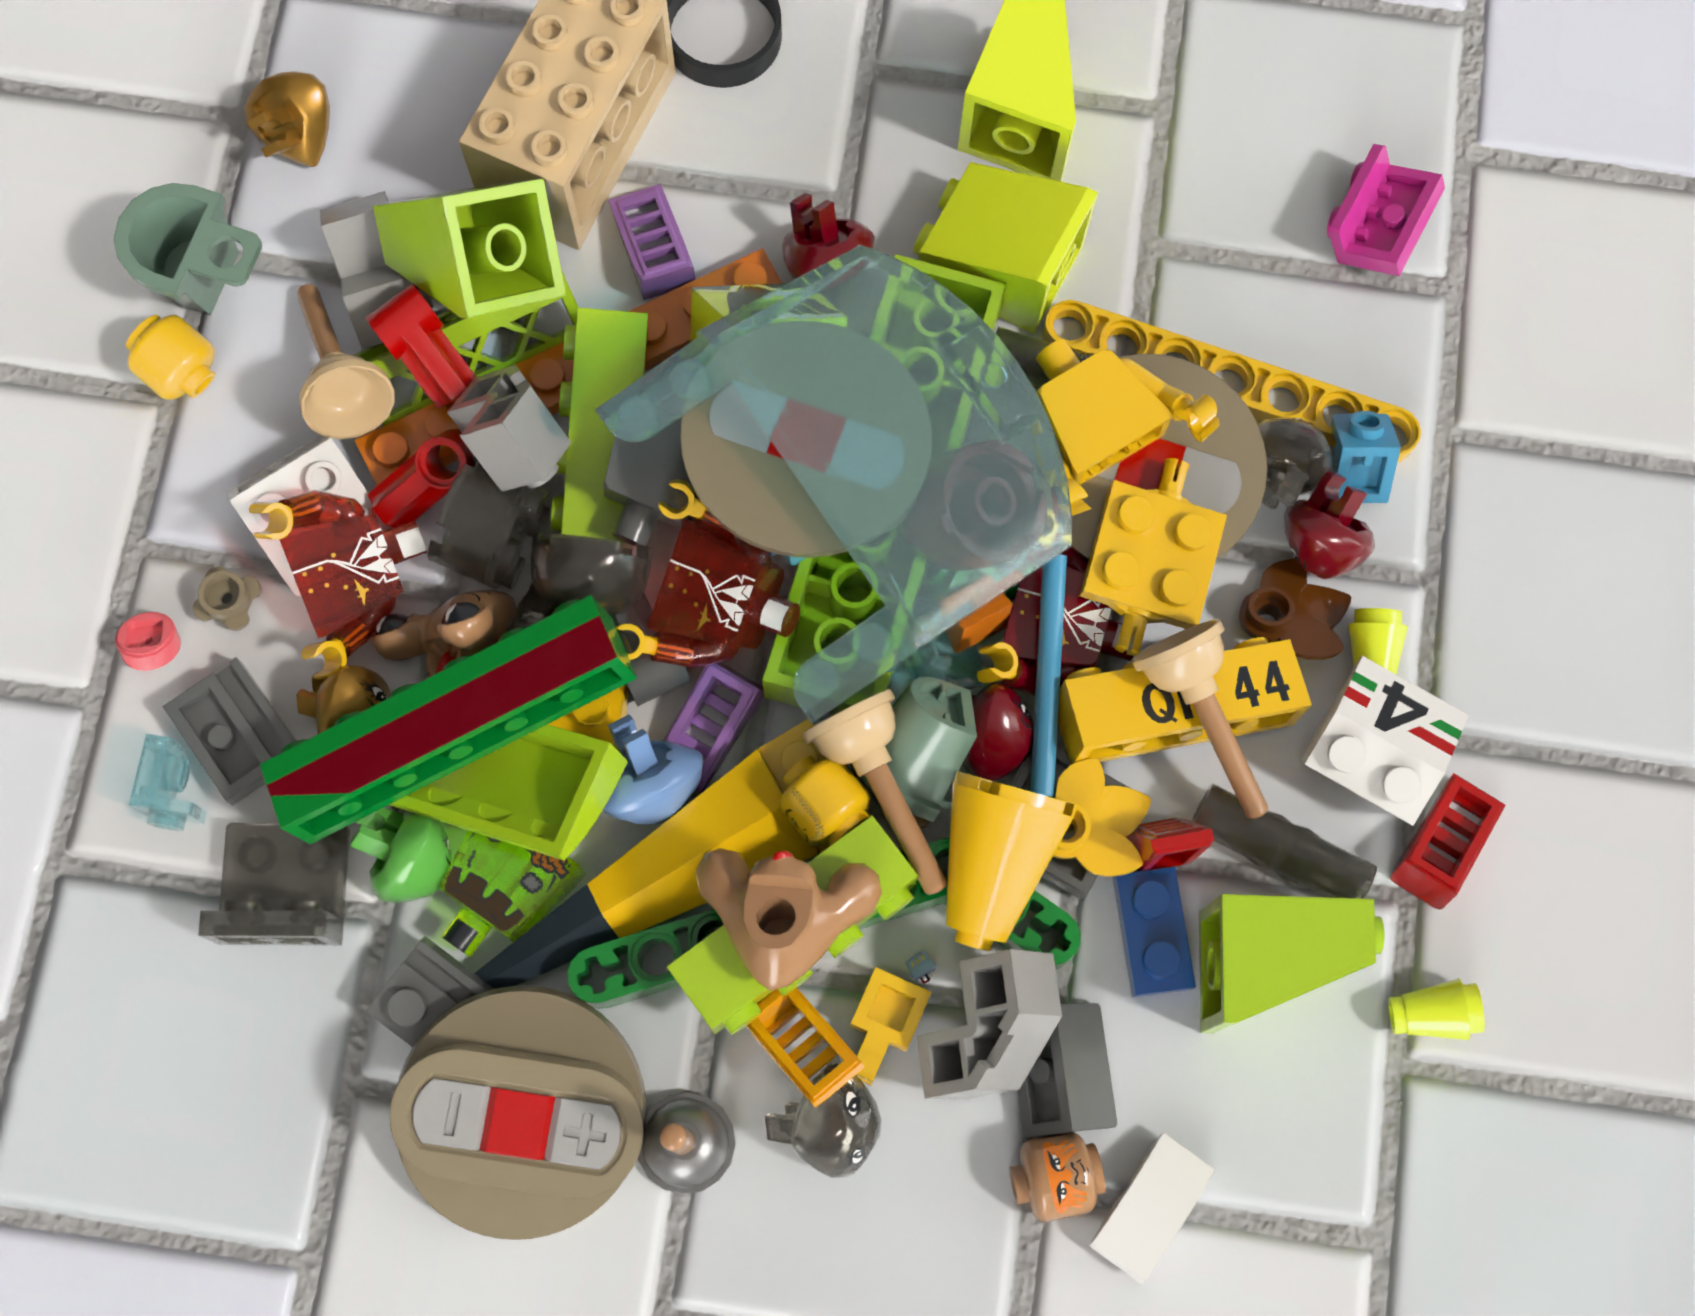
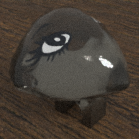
[1257,417,1333,509]
[765,1062,882,1178]

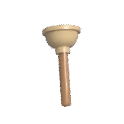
[297,284,394,439]
[1131,619,1268,819]
[802,689,947,895]

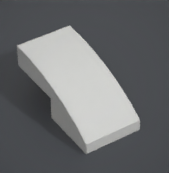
[1089,1132,1216,1284]

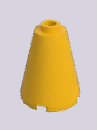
[945,771,1077,951]

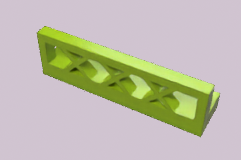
[353,272,578,426]

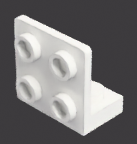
[227,435,394,596]

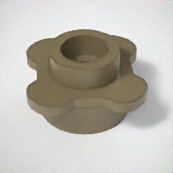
[193,566,262,631]

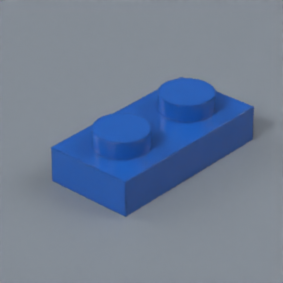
[1113,867,1196,998]

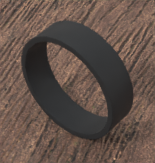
[667,0,782,88]

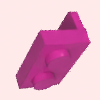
[1327,144,1445,277]

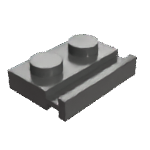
[162,657,296,806]
[365,936,494,1047]

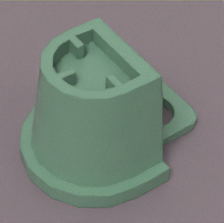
[113,183,262,316]
[851,677,977,822]

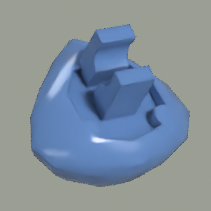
[603,714,703,824]

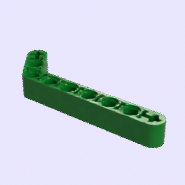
[567,838,1081,1009]

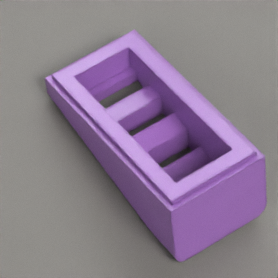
[608,184,696,300]
[663,660,764,793]

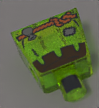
[439,830,586,958]

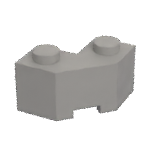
[320,191,434,349]
[447,364,571,492]
[917,949,1062,1099]

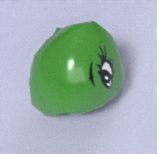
[350,807,452,903]

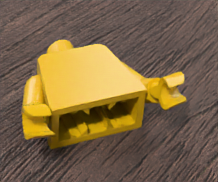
[1027,339,1220,518]

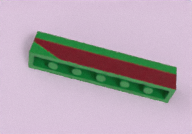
[260,595,637,845]

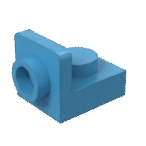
[1330,411,1401,503]

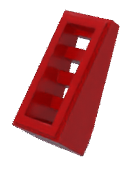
[1390,773,1506,910]
[1126,817,1215,872]

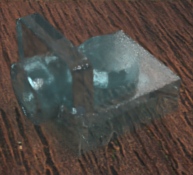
[129,734,207,831]

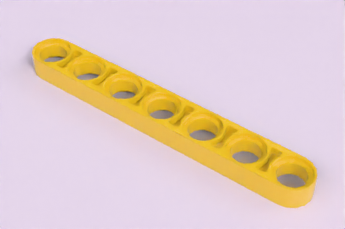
[1042,300,1421,463]

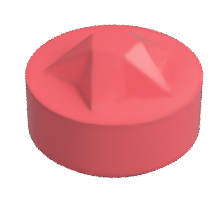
[115,612,181,671]

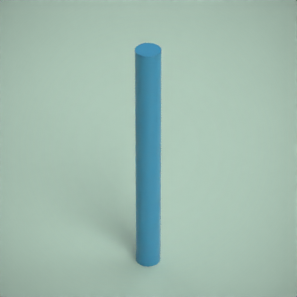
[1030,554,1067,797]

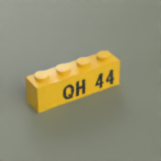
[1058,637,1312,765]

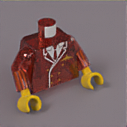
[616,479,800,668]
[249,490,427,679]

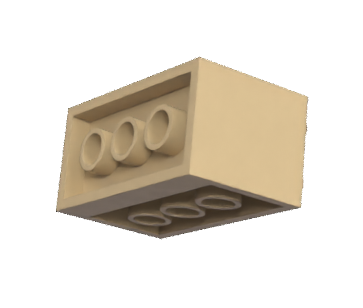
[459,0,676,250]

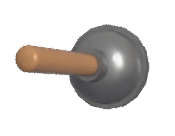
[638,1092,736,1194]

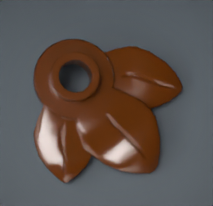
[1239,558,1352,660]

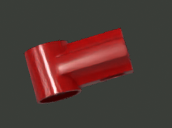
[365,284,476,409]
[367,428,481,533]

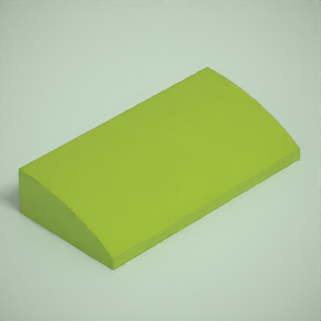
[389,683,628,861]

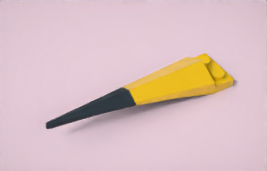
[475,717,868,989]

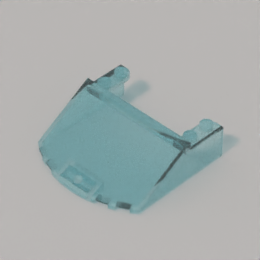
[595,245,1072,724]

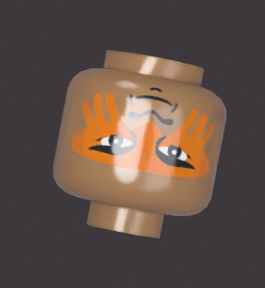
[1009,1132,1106,1222]

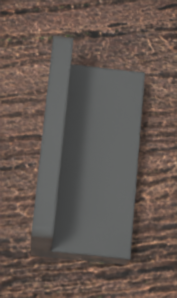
[1017,1003,1117,1138]

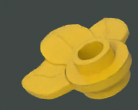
[1053,758,1151,877]

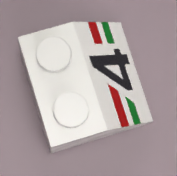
[1301,655,1469,826]

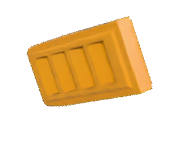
[746,988,865,1109]

